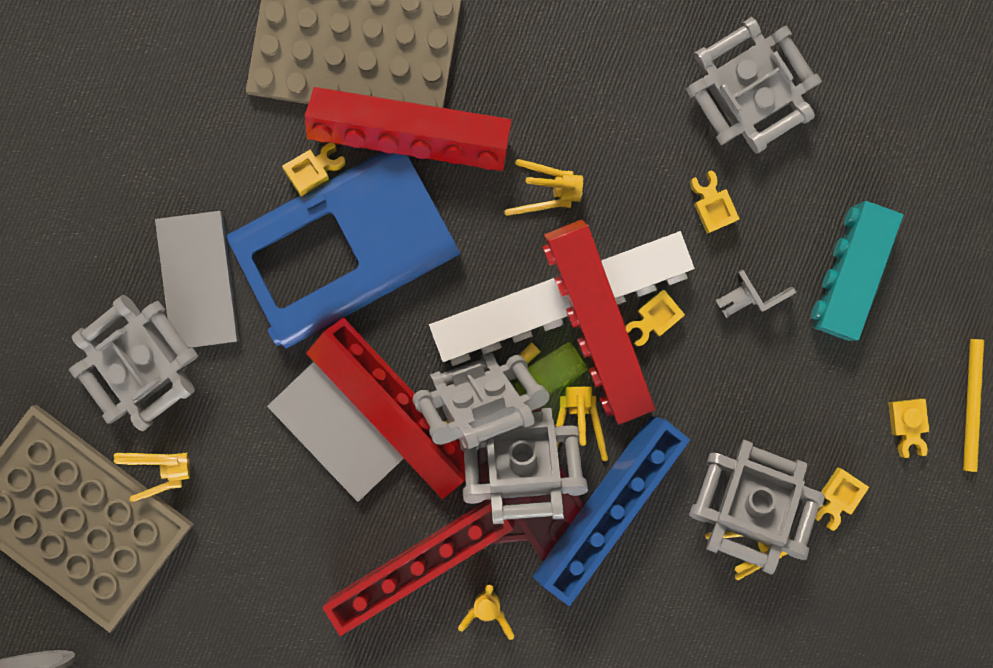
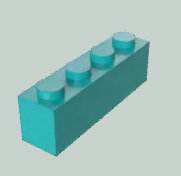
[811,201,904,341]

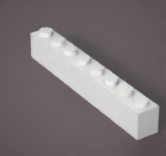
[429,231,695,366]

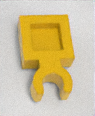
[282,143,346,197]
[690,170,740,234]
[625,290,685,346]
[888,398,929,458]
[815,467,869,531]

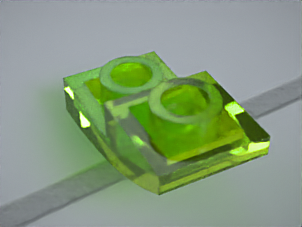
[511,342,588,396]

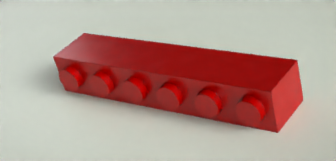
[305,87,512,171]
[542,219,655,425]
[306,318,480,499]
[322,499,515,636]

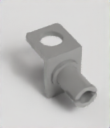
[716,270,796,318]

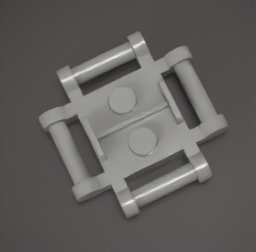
[686,17,822,154]
[69,295,198,431]
[413,352,549,449]
[460,408,588,524]
[689,439,825,575]

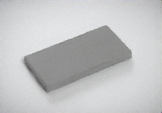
[155,211,240,348]
[267,362,404,502]

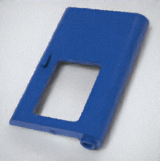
[227,151,461,348]

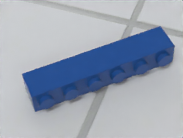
[532,415,690,606]

